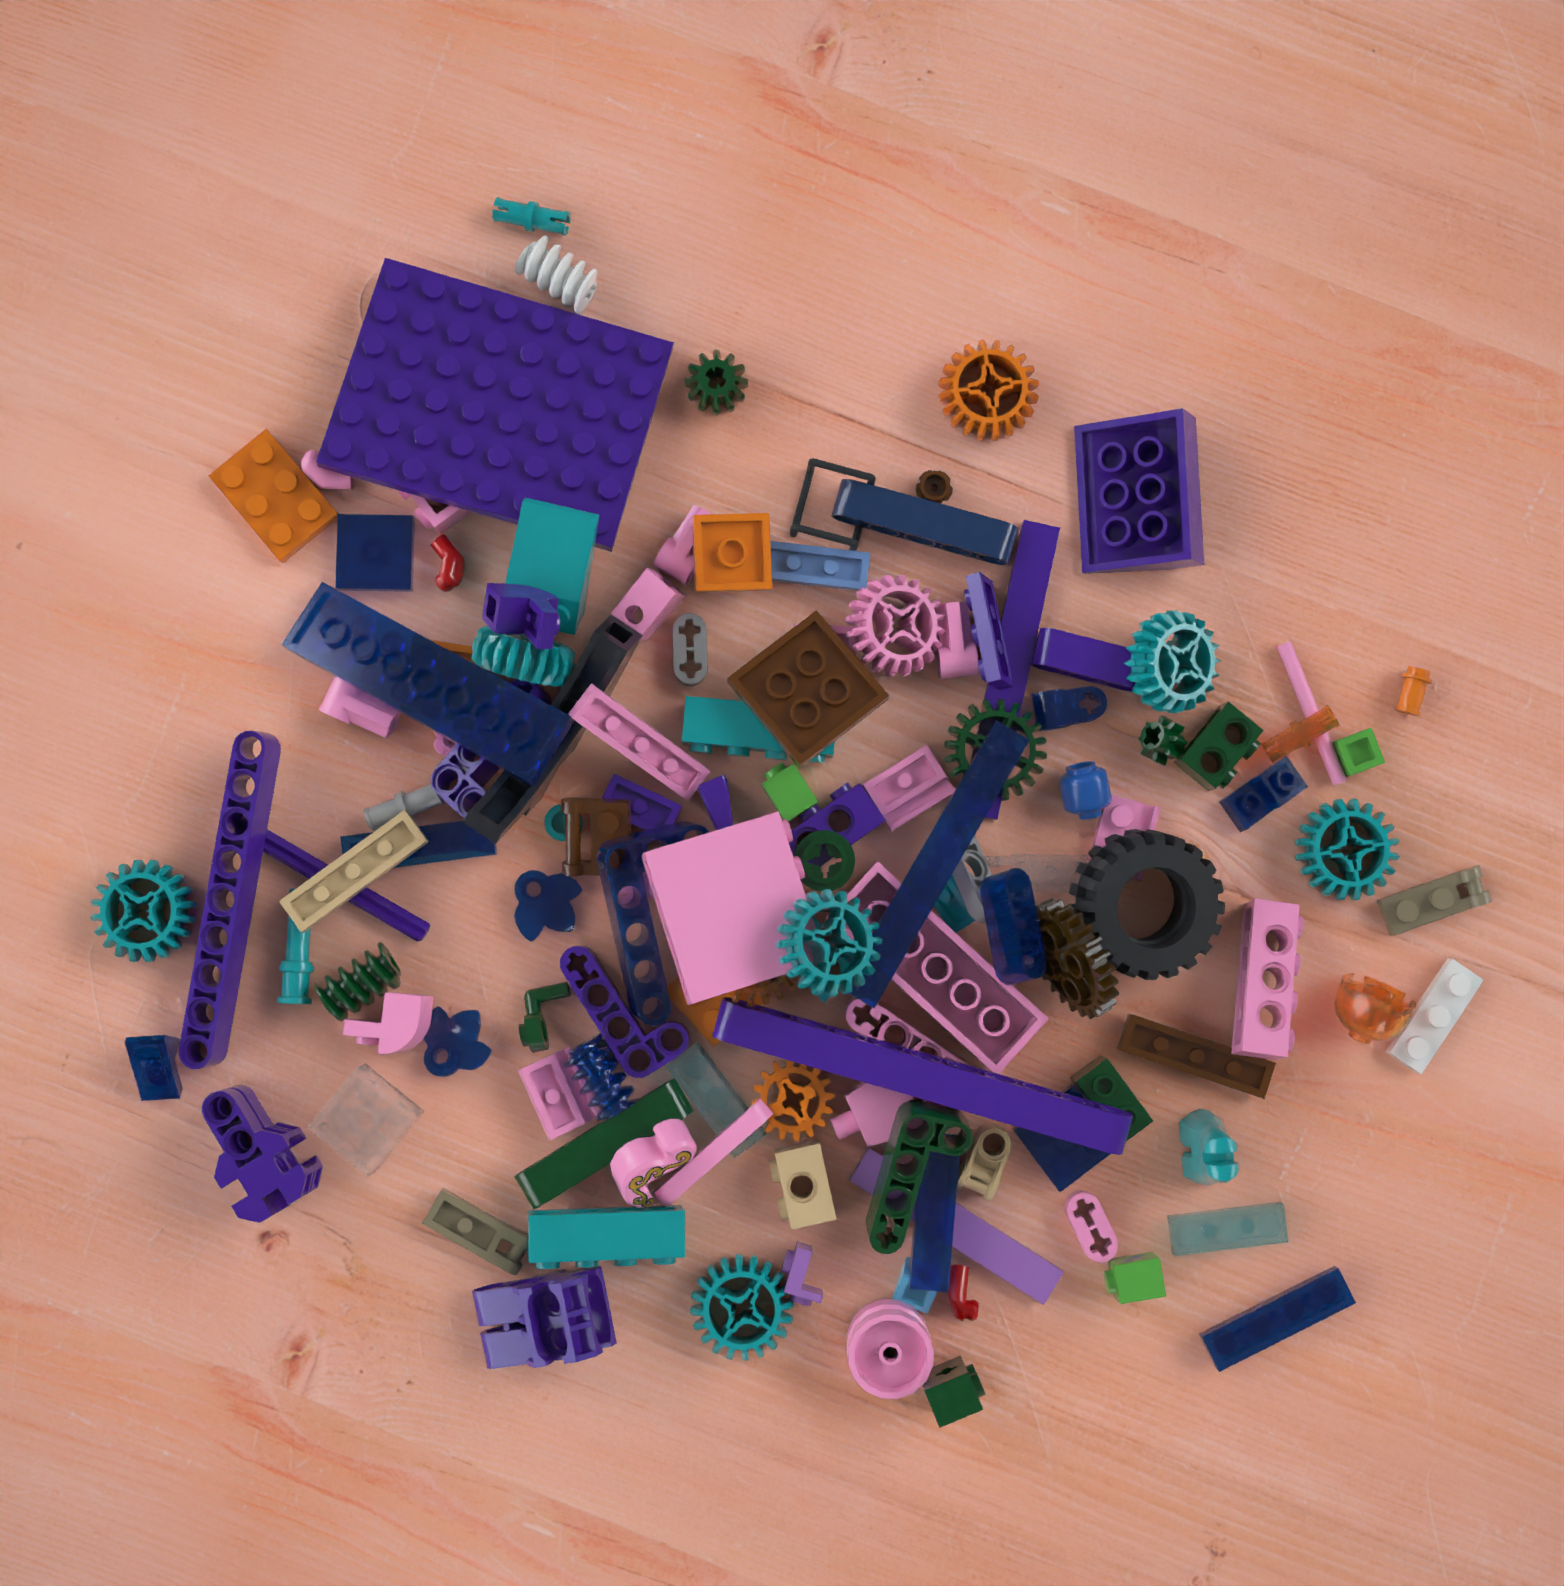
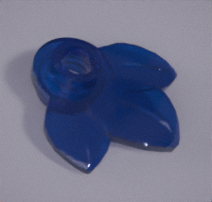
[514,870,582,941]
[424,1006,492,1077]

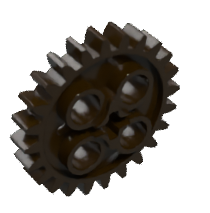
[1025,898,1119,1019]

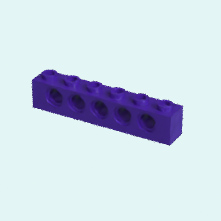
[789,782,886,867]

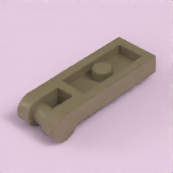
[1377,865,1492,936]
[422,1188,528,1275]

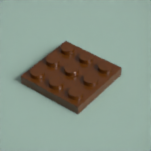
[727,610,889,769]

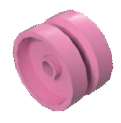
[846,1299,934,1399]

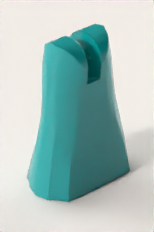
[1179,1109,1239,1186]

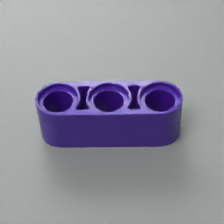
[1031,628,1135,692]

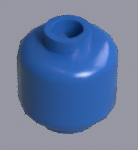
[1059,761,1112,820]

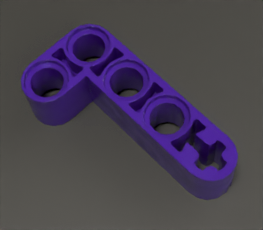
[430,679,552,818]
[560,946,690,1078]

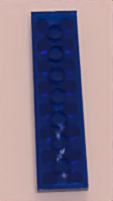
[281,582,574,787]

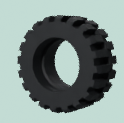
[1069,829,1225,980]

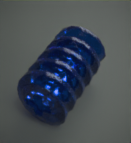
[563,1033,640,1121]

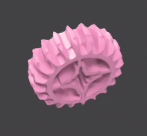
[845,575,946,677]

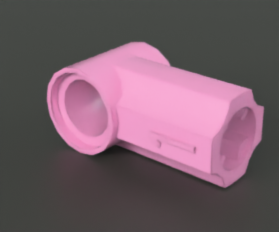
[653,505,711,586]
[935,602,979,679]
[319,676,402,739]

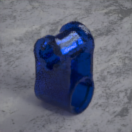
[1031,686,1107,731]

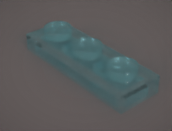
[665,1042,767,1158]
[1167,1202,1289,1256]

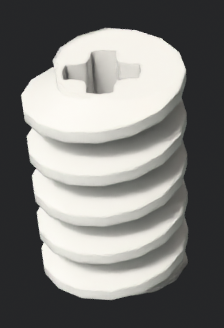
[515,235,598,314]

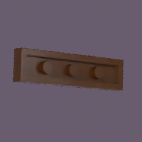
[1117,1013,1276,1099]

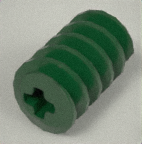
[314,942,401,1021]

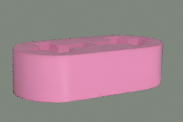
[1064,1190,1118,1263]

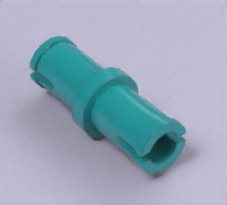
[492,197,571,236]

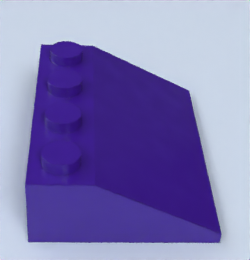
[1074,408,1205,574]

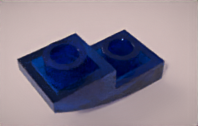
[1219,756,1308,833]

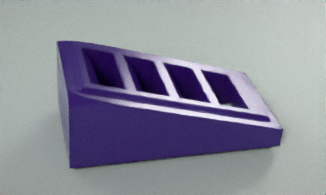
[697,774,734,830]

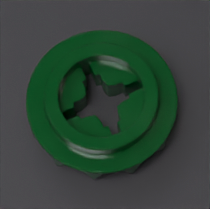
[794,830,855,892]

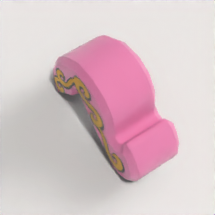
[610,1119,697,1208]

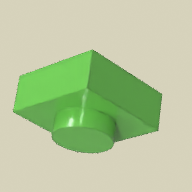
[1332,728,1385,777]

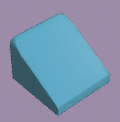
[892,1257,942,1314]

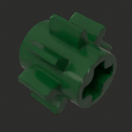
[1138,716,1188,766]

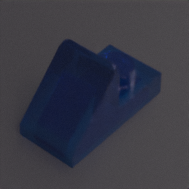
[124,1035,183,1101]

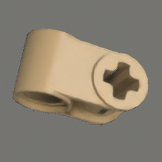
[954,1122,1012,1201]

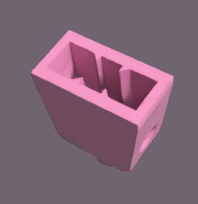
[610,568,687,641]
[830,1082,924,1146]

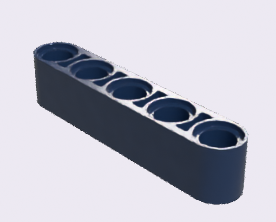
[831,479,1018,565]

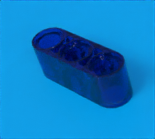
[980,868,1046,985]

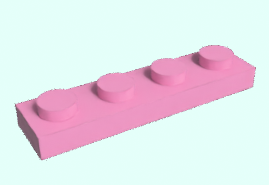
[568,683,711,801]

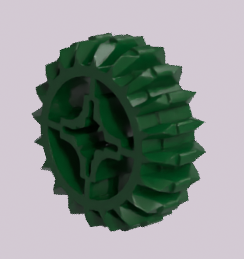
[944,699,1047,802]

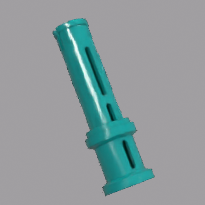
[277,889,314,1004]

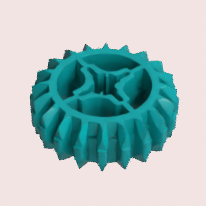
[1124,610,1222,713]
[471,626,576,687]
[1294,799,1400,900]
[90,860,197,962]
[775,889,883,997]
[690,1254,794,1361]

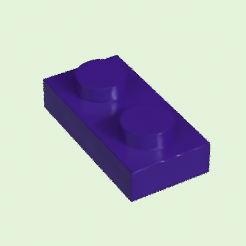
[602,774,683,840]

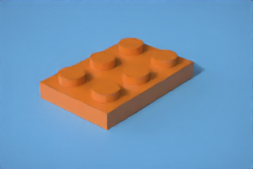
[208,429,340,563]

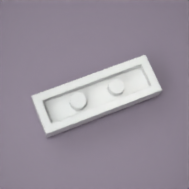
[1385,958,1484,1074]

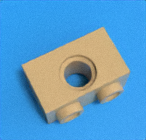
[769,1140,837,1230]

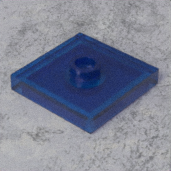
[335,514,415,592]

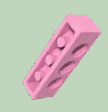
[1231,898,1304,1060]

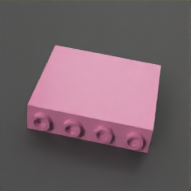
[641,811,827,1005]

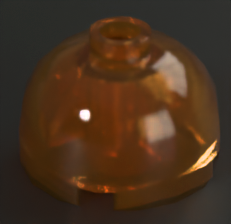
[1335,973,1416,1044]

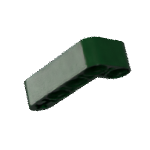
[866,1100,973,1254]

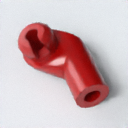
[430,534,465,592]
[947,1264,979,1321]

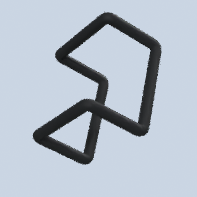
[790,458,876,551]

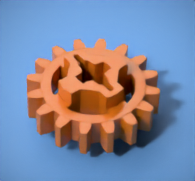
[752,1060,835,1141]

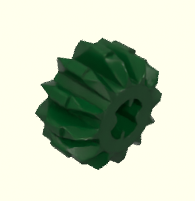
[685,349,748,416]

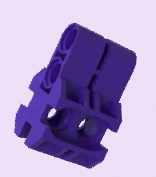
[202,1085,323,1223]
[472,1266,617,1369]

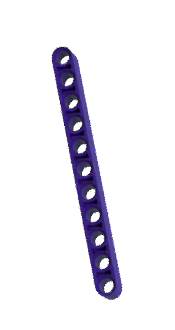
[713,997,1133,1155]

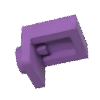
[781,1241,823,1306]

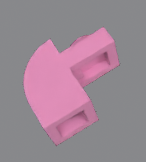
[343,992,434,1054]

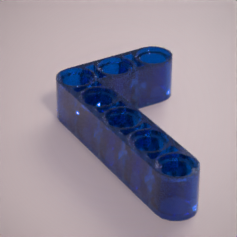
[597,821,709,1026]

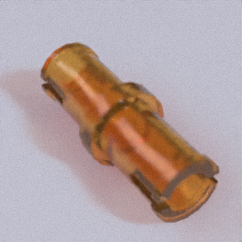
[1261,705,1340,764]

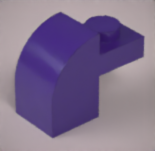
[482,583,560,649]

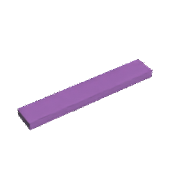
[849,1147,1064,1305]

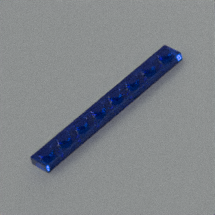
[849,721,1029,1008]

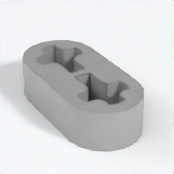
[672,613,708,686]

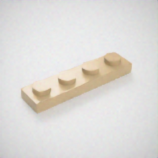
[279,810,429,933]

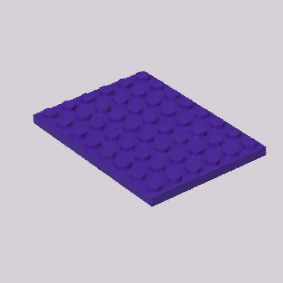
[316,258,674,552]

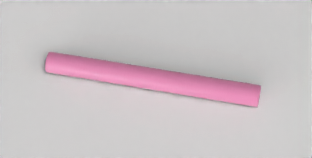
[1277,641,1347,786]

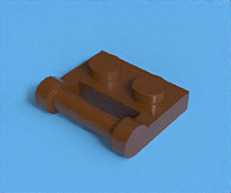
[561,797,632,877]

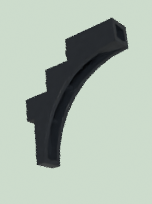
[463,614,643,844]

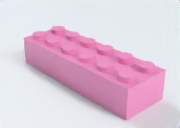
[824,861,1049,1074]

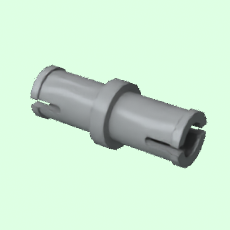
[364,784,444,831]

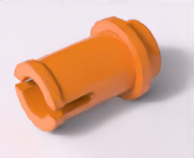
[1395,666,1432,716]

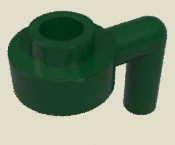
[519,982,571,1053]

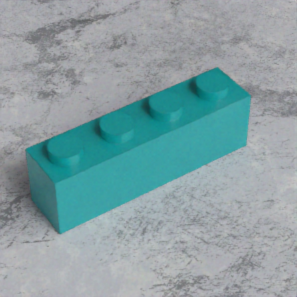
[682,696,835,764]
[528,1205,685,1269]

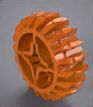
[938,339,1039,441]

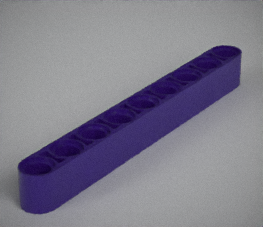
[179,730,281,1069]

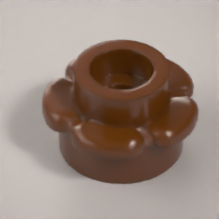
[916,470,953,504]

